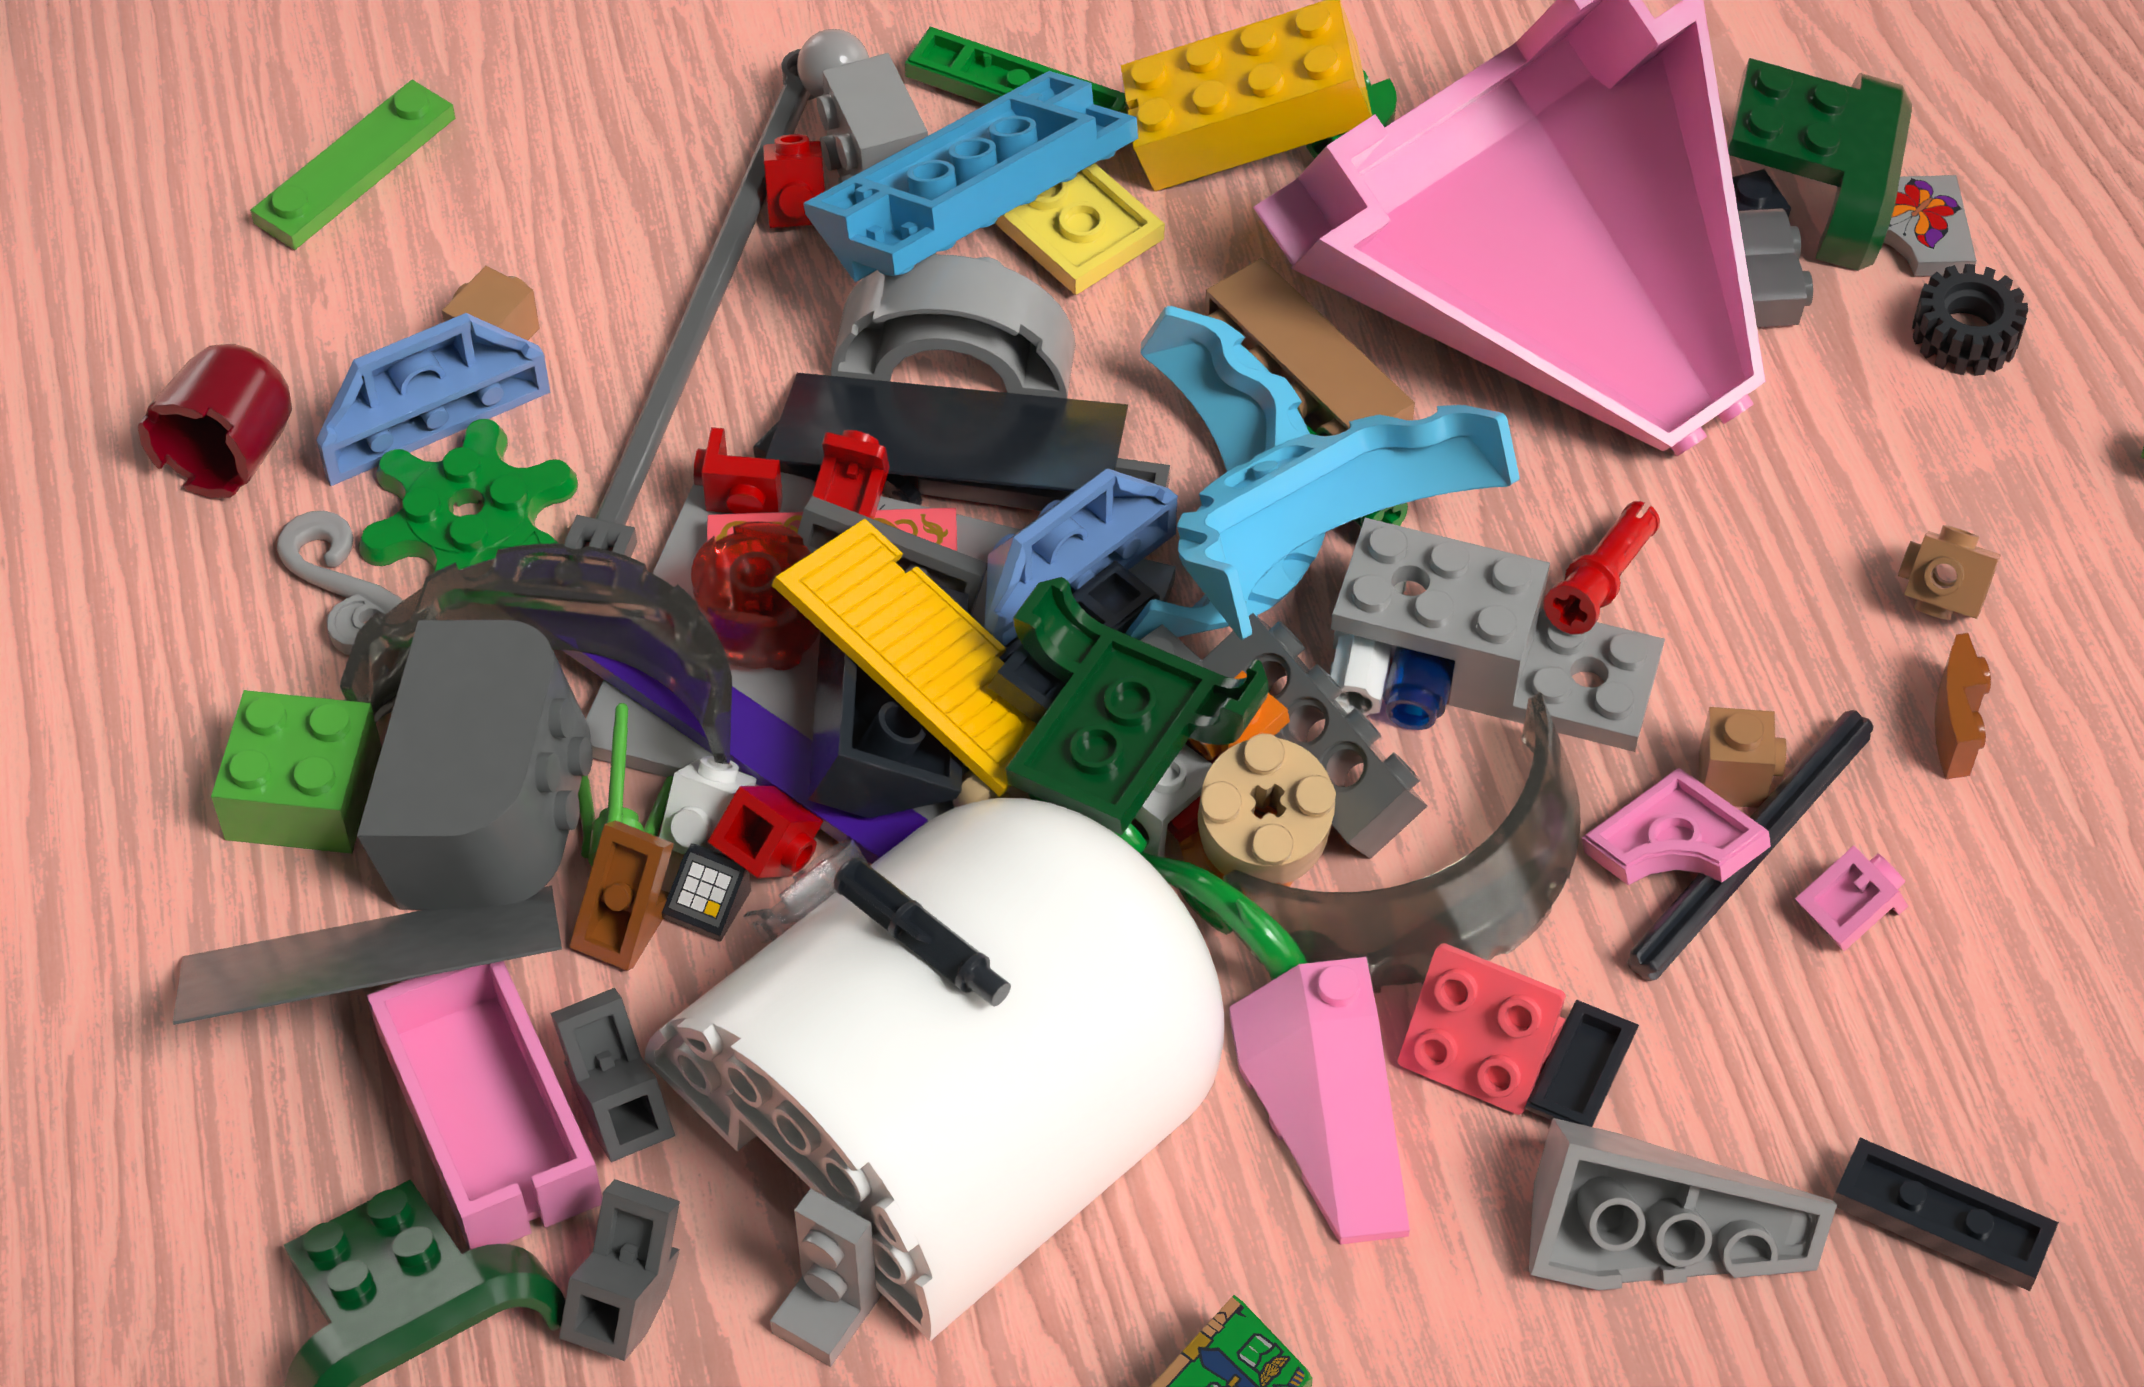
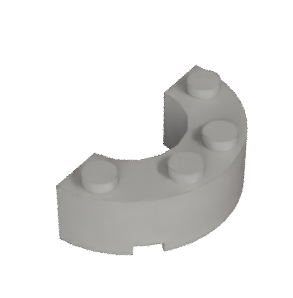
[831,254,1076,398]

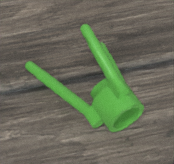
[578,703,674,866]

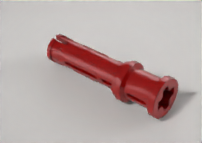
[1544,501,1660,635]

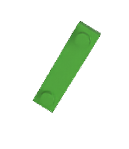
[250,79,456,250]

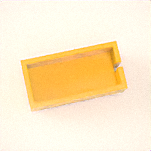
[1121,0,1372,192]

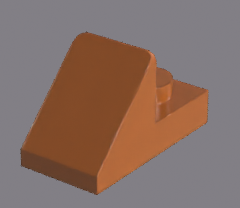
[569,820,674,971]

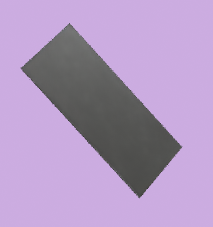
[173,885,562,1025]

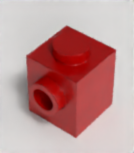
[708,786,824,878]

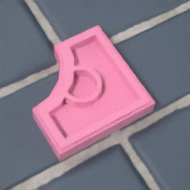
[1582,768,1771,885]

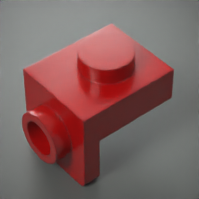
[763,134,825,228]
[693,427,783,514]
[812,430,890,519]

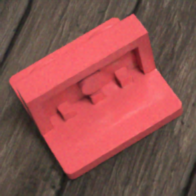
[1398,943,1566,1115]

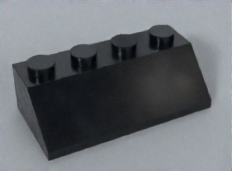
[808,585,969,818]

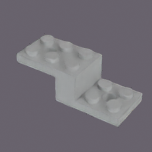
[1331,518,1665,752]

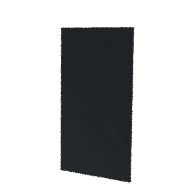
[765,372,1128,492]

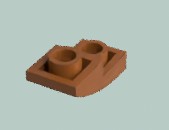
[1934,633,1991,779]

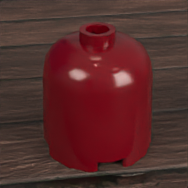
[138,344,292,499]

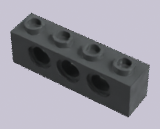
[1202,613,1428,859]

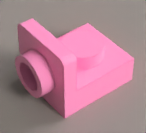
[1795,845,1909,951]

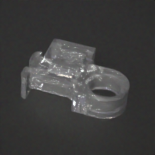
[743,838,870,944]

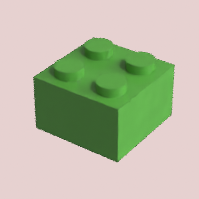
[211,690,382,854]

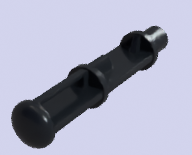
[834,857,1011,1007]

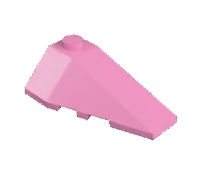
[1229,957,1410,1245]

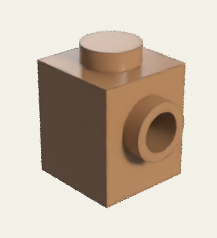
[442,265,540,341]
[1699,707,1787,808]

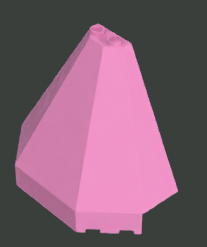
[1253,0,1766,456]

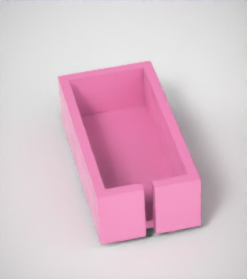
[367,961,602,1250]

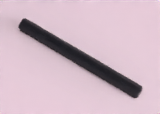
[1627,710,1874,981]

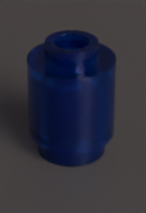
[1383,646,1455,730]

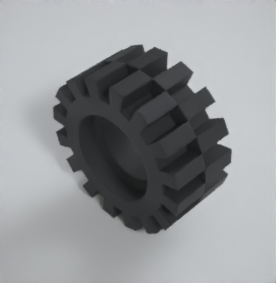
[1912,264,2028,376]

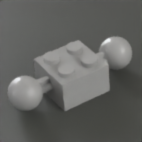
[797,29,928,184]

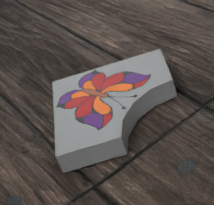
[1883,175,1977,276]

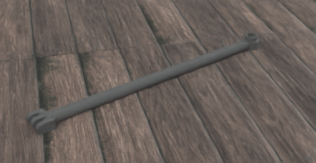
[563,49,816,571]

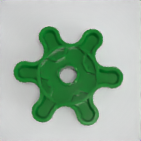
[358,419,578,609]

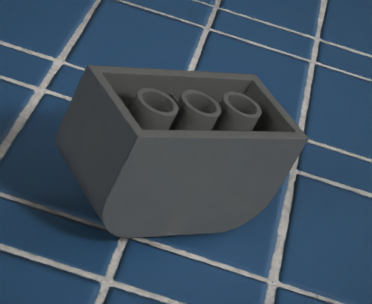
[357,620,593,910]

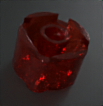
[691,521,820,671]

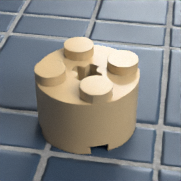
[1198,733,1336,886]

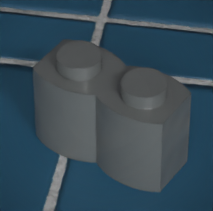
[1738,208,1813,327]

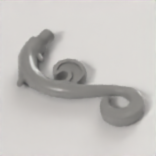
[277,510,420,718]

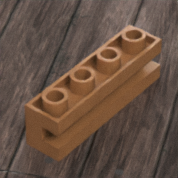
[1205,257,1415,436]

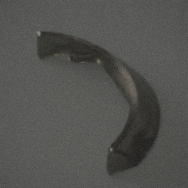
[340,543,732,764]
[1223,692,1581,993]

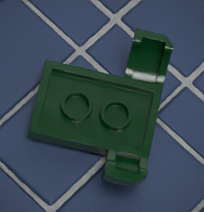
[1727,58,1912,271]
[1005,577,1268,835]
[284,1179,566,1387]

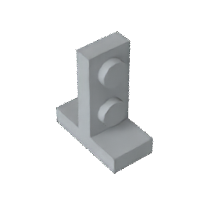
[770,1188,883,1367]

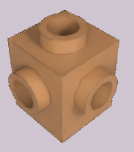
[1898,525,2001,620]

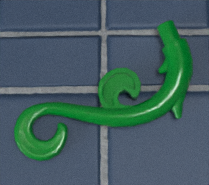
[1111,823,1308,980]

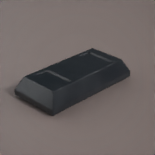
[1525,999,1639,1127]

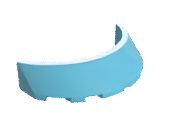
[1125,306,1326,640]
[1177,405,1520,641]

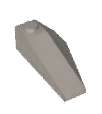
[1529,1118,1837,1290]

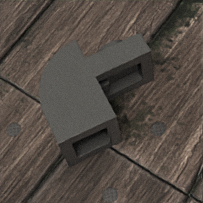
[550,988,675,1162]
[559,1179,680,1361]

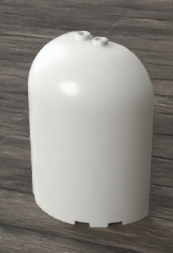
[644,798,1224,1341]

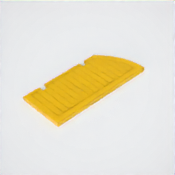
[772,519,1037,797]

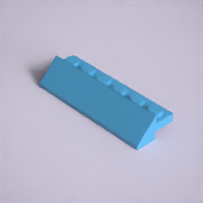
[804,71,1138,282]

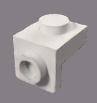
[659,756,757,856]

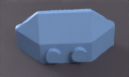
[316,313,551,486]
[984,469,1178,646]

